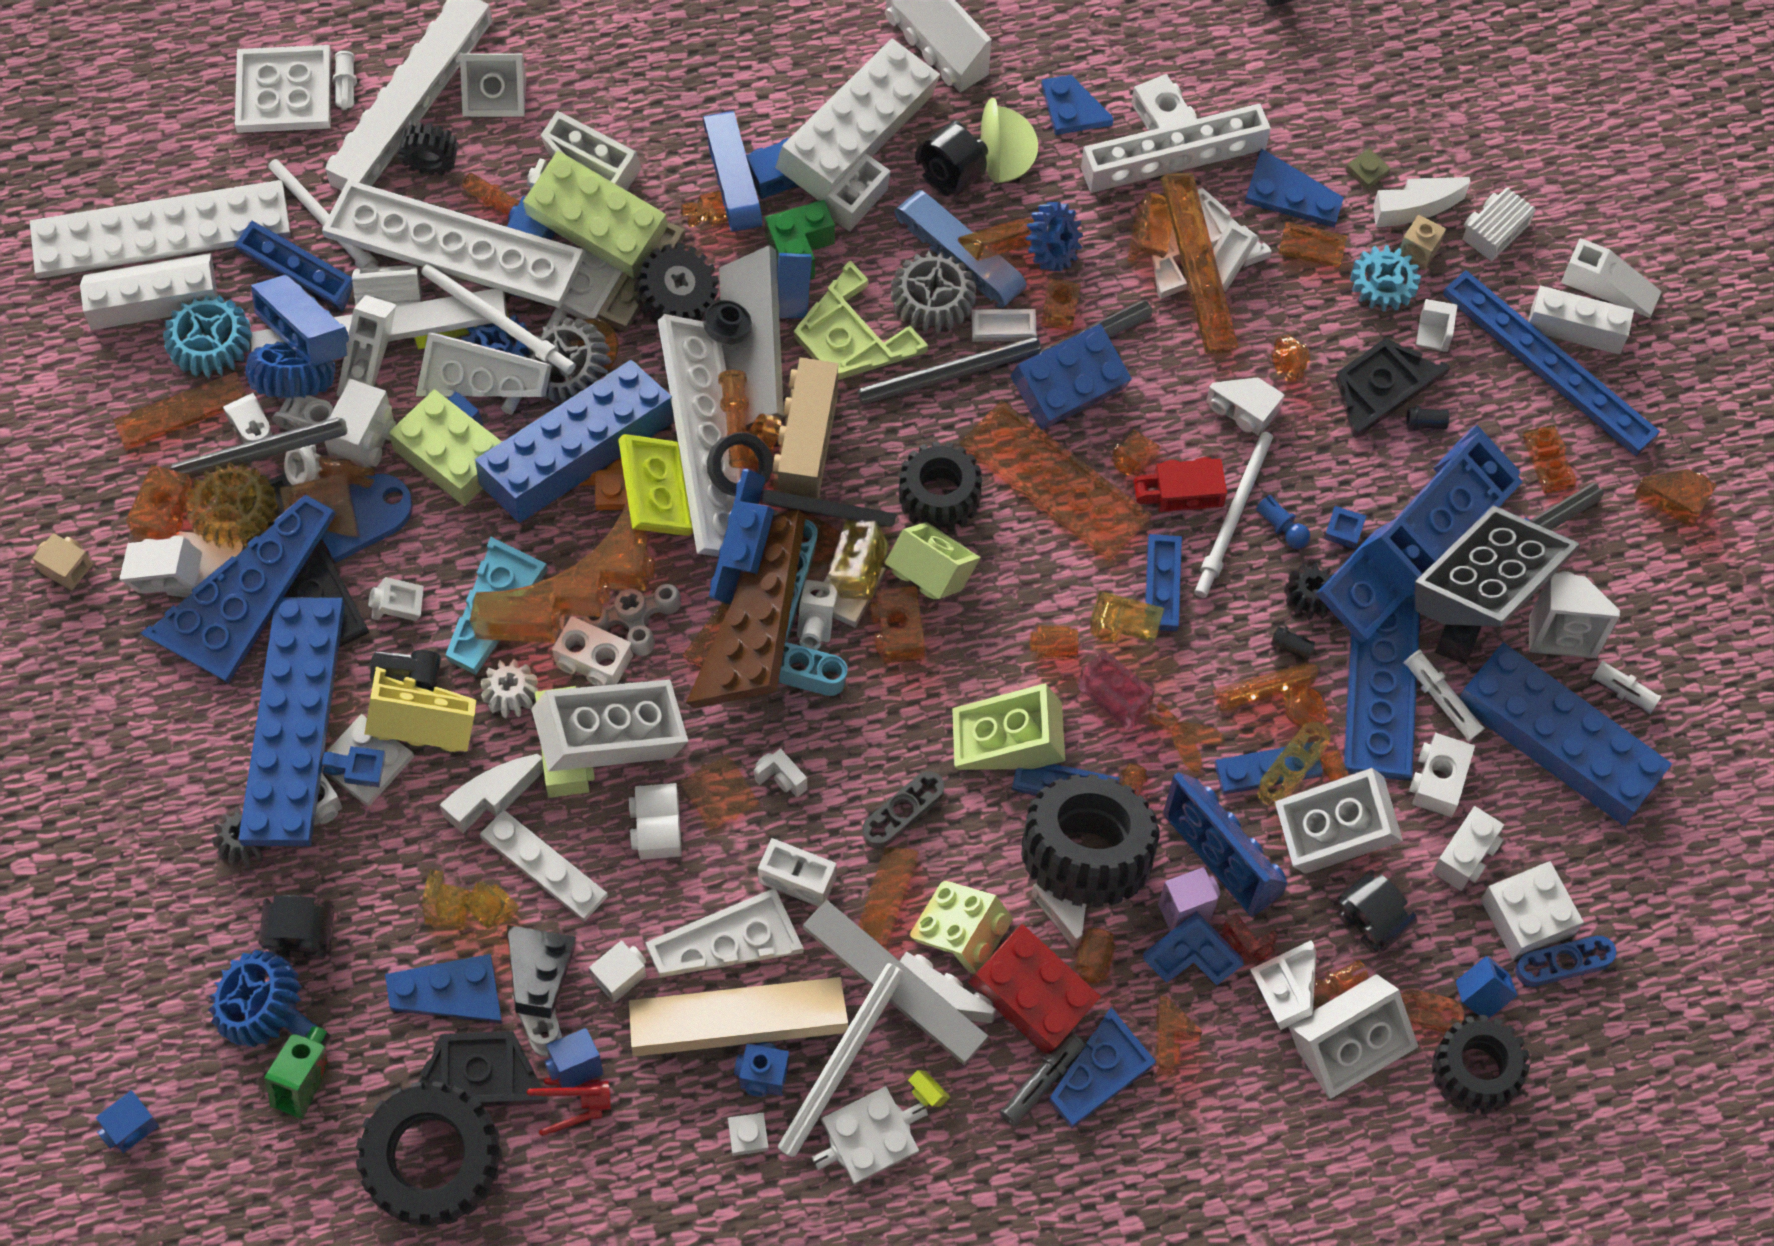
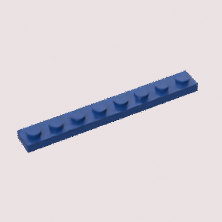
[1443,270,1660,457]

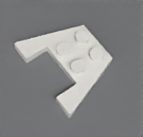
[1145,188,1271,299]

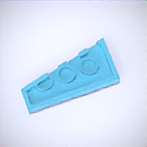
[446,537,548,675]

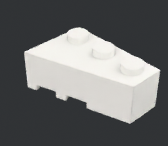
[541,111,642,191]

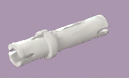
[1403,649,1485,742]

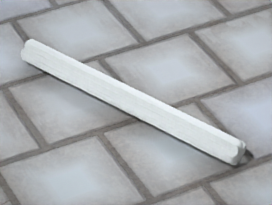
[778,963,904,1157]

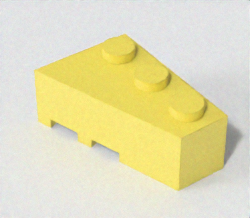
[364,667,476,752]

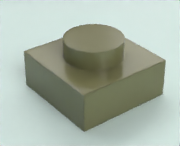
[1345,148,1391,190]

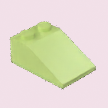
[952,683,1065,770]

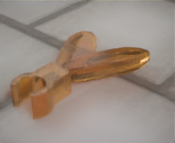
[1147,702,1225,772]

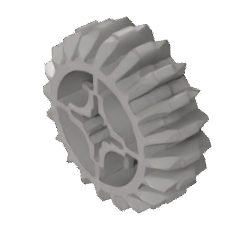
[891,251,976,333]
[527,317,612,404]

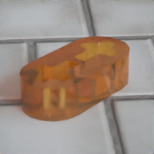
[740,413,781,470]
[1401,989,1464,1033]

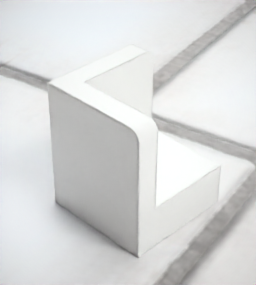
[1416,299,1457,352]

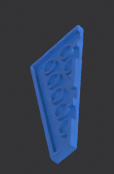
[141,495,336,684]

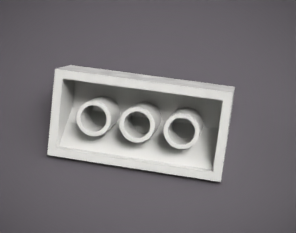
[885,0,992,92]
[80,253,218,330]

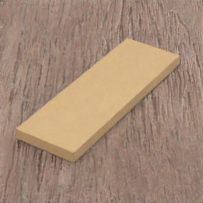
[629,977,848,1057]

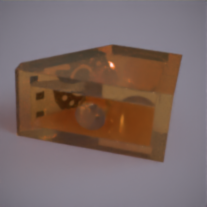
[1633,469,1717,528]

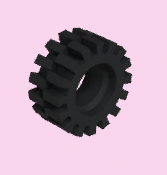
[398,123,458,175]

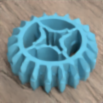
[163,295,252,378]

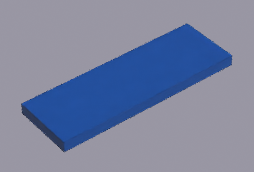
[1343,594,1420,781]

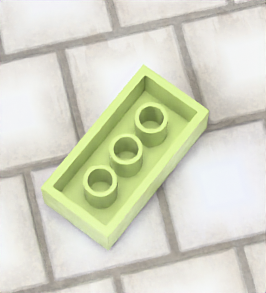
[523,150,667,278]

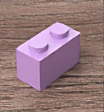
[1158,867,1220,932]

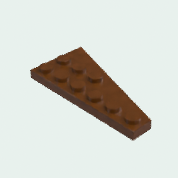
[686,509,806,709]

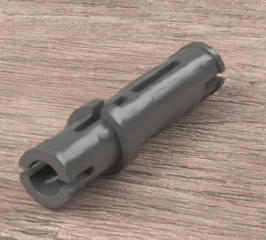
[999,1032,1086,1127]

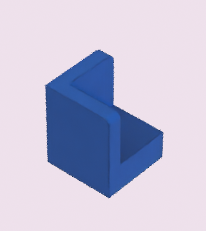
[1456,956,1518,1019]

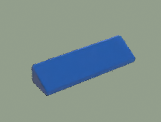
[234,220,353,312]

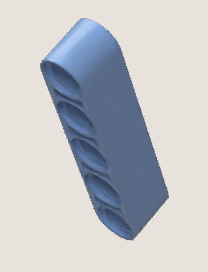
[894,190,1027,308]

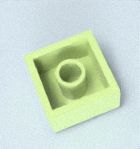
[885,522,981,599]

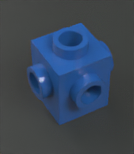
[734,1042,790,1097]

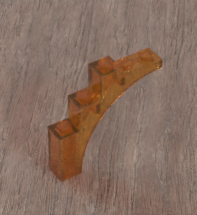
[470,499,655,643]

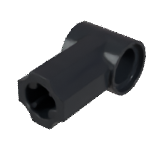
[370,650,441,692]

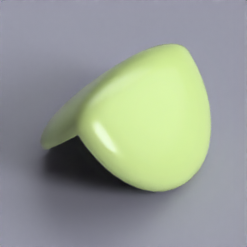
[981,98,1038,183]

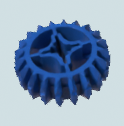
[245,341,336,399]
[208,950,302,1048]

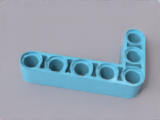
[779,519,847,696]

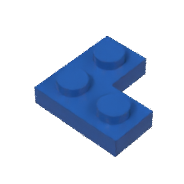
[1143,911,1244,985]

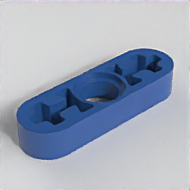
[1515,936,1616,987]

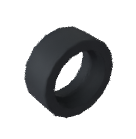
[707,432,773,496]

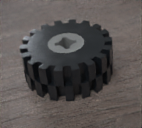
[634,243,719,324]

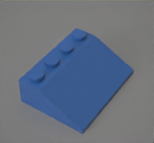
[1163,772,1288,918]

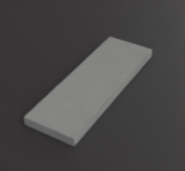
[719,245,784,433]

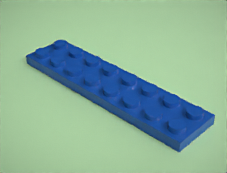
[238,597,345,846]

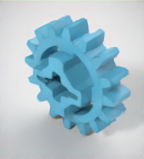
[1350,245,1421,311]

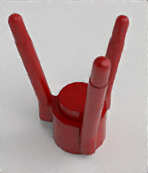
[527,1078,611,1136]

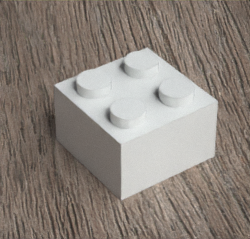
[324,379,396,475]
[1481,861,1584,961]

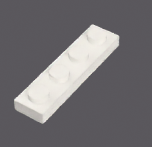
[480,809,608,922]

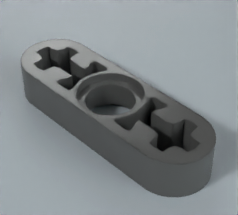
[862,771,944,849]

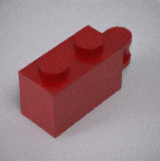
[1133,457,1227,512]

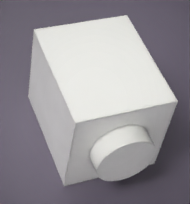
[589,940,646,1003]

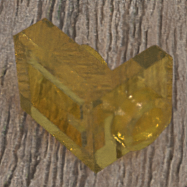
[464,881,520,929]

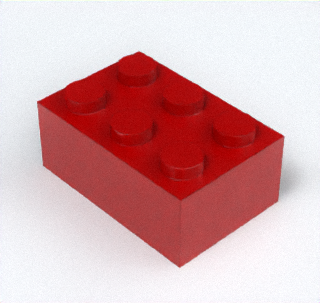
[968,924,1101,1054]

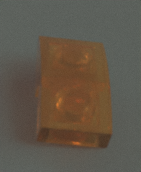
[1523,425,1577,494]

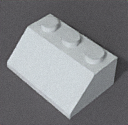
[1529,571,1620,658]
[1289,974,1418,1099]

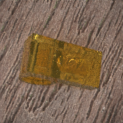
[1090,591,1164,643]
[421,869,473,930]

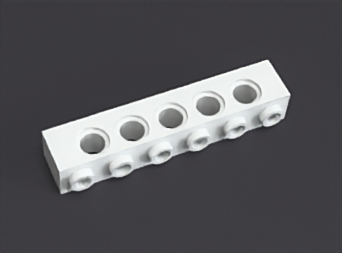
[1081,104,1271,193]

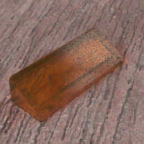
[957,218,1034,261]
[1212,663,1319,711]
[858,847,919,950]

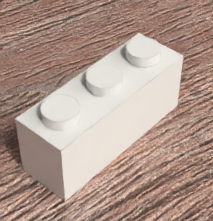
[1528,286,1634,354]

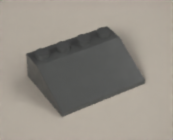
[1415,506,1580,627]

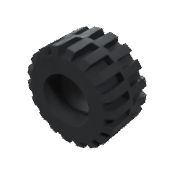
[899,442,982,532]
[1432,1015,1530,1114]

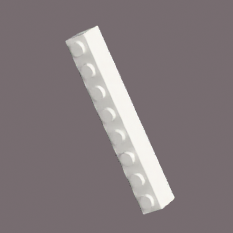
[326,0,492,191]

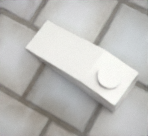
[336,295,396,397]

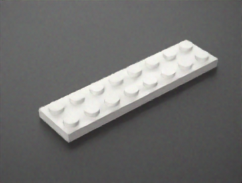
[30,180,291,279]
[322,180,584,308]
[658,314,744,557]

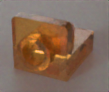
[1111,429,1161,477]

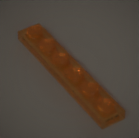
[1160,173,1239,354]

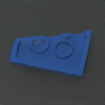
[1245,148,1344,228]
[385,954,502,1024]
[1049,1007,1156,1129]

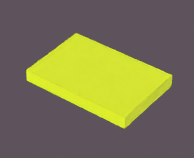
[618,434,693,536]

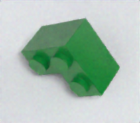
[765,200,835,280]

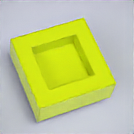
[908,1070,951,1107]

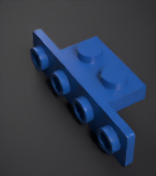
[709,469,775,605]

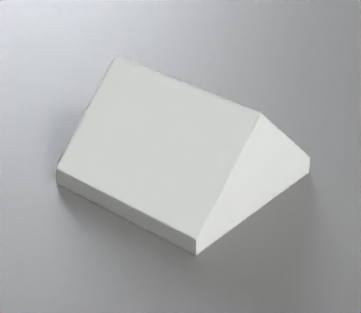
[460,54,526,117]

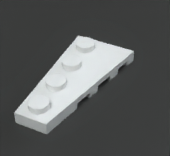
[416,333,552,397]

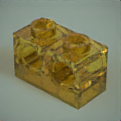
[828,520,889,600]

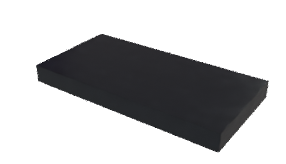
[759,489,896,527]

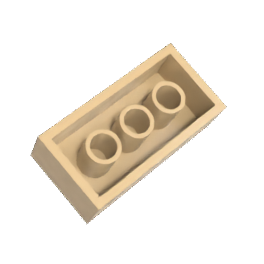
[772,358,839,499]

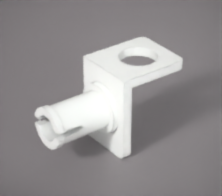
[797,580,838,650]

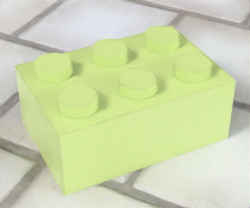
[389,389,502,506]

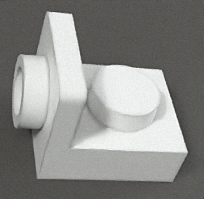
[368,577,424,621]
[754,748,808,797]

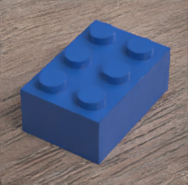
[1010,323,1132,430]

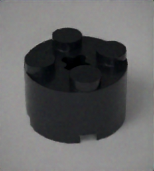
[915,120,988,196]
[1337,869,1418,954]
[258,895,335,960]

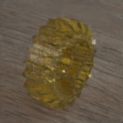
[185,462,277,550]

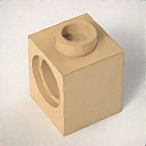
[1400,215,1446,270]

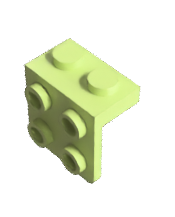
[910,881,1014,974]

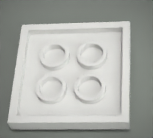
[235,45,331,133]

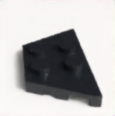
[1336,338,1450,438]
[419,1031,548,1106]

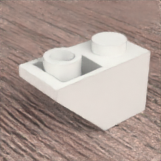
[1206,377,1285,436]

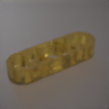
[1258,721,1331,806]

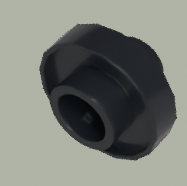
[703,300,752,345]

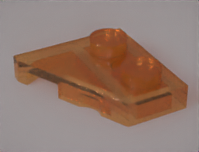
[280,473,360,538]

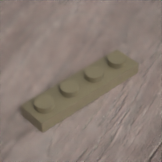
[597,222,685,333]

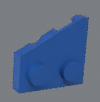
[1041,75,1113,135]

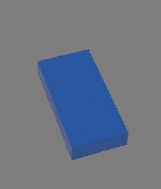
[777,253,812,319]

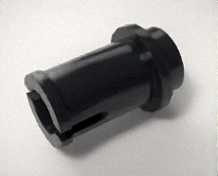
[1406,405,1449,431]
[1270,626,1315,662]

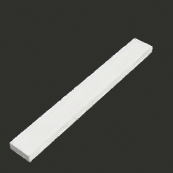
[250,288,507,352]

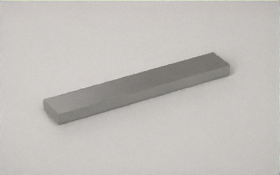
[803,900,988,1066]

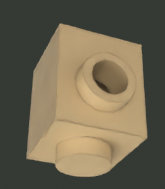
[32,533,92,591]

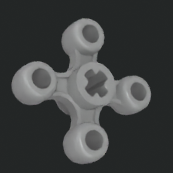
[583,564,681,656]

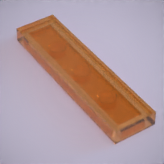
[113,372,247,450]

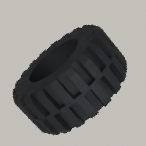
[1021,774,1160,908]
[356,1081,502,1227]

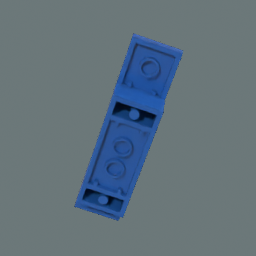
[1316,425,1523,643]

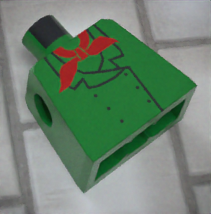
[264,1026,330,1119]

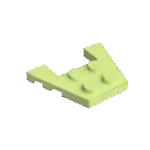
[794,261,928,380]

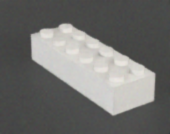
[775,39,940,202]

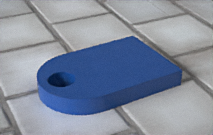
[318,474,413,563]

